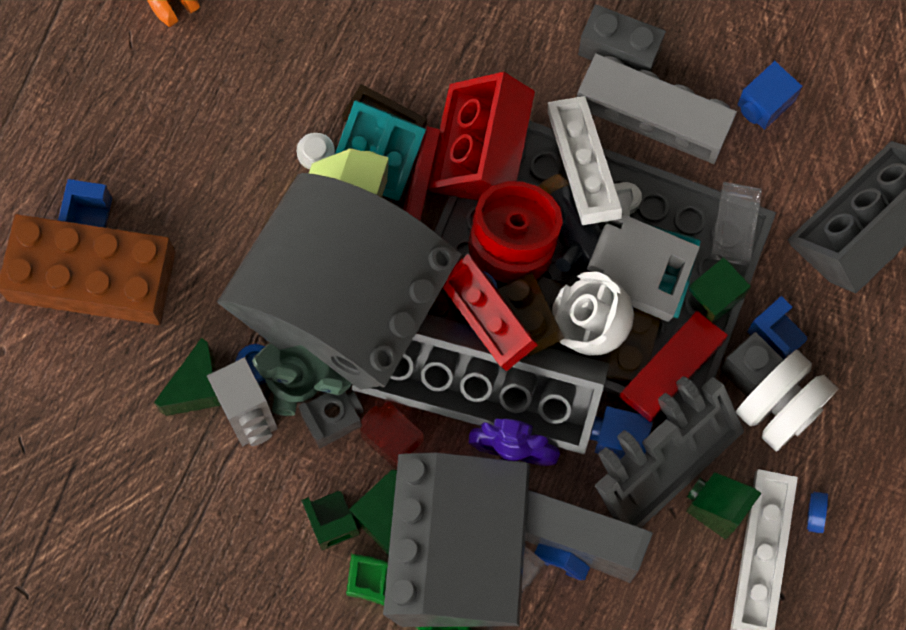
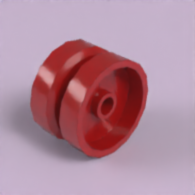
[468,181,563,284]

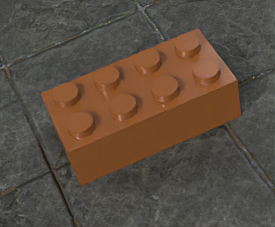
[0,214,176,325]

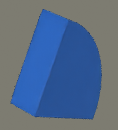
[533,543,590,580]

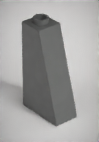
[525,490,653,583]

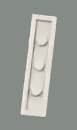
[548,96,622,225]
[730,469,798,630]

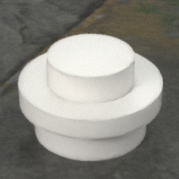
[296,133,335,169]

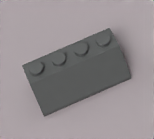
[787,141,906,293]

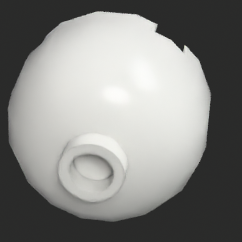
[552,271,634,356]

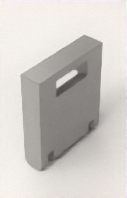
[587,214,700,322]

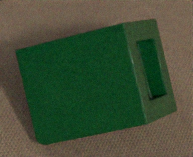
[689,257,751,323]
[301,491,359,551]

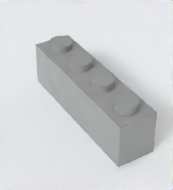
[577,53,737,164]

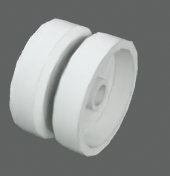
[736,350,839,452]

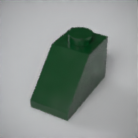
[686,472,762,540]

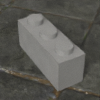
[207,357,278,446]

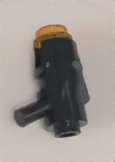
[538,174,603,272]

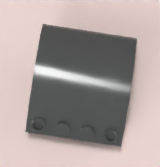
[217,173,461,390]

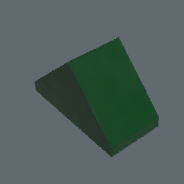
[154,338,221,416]
[349,470,397,556]

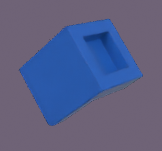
[58,179,113,228]
[747,296,807,360]

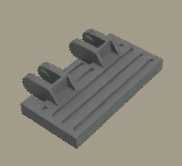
[595,376,744,528]

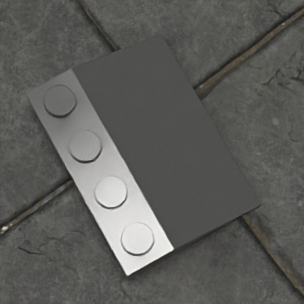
[383,452,530,627]

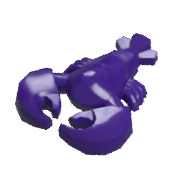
[468,418,560,466]

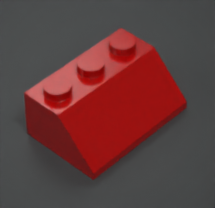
[427,72,535,201]

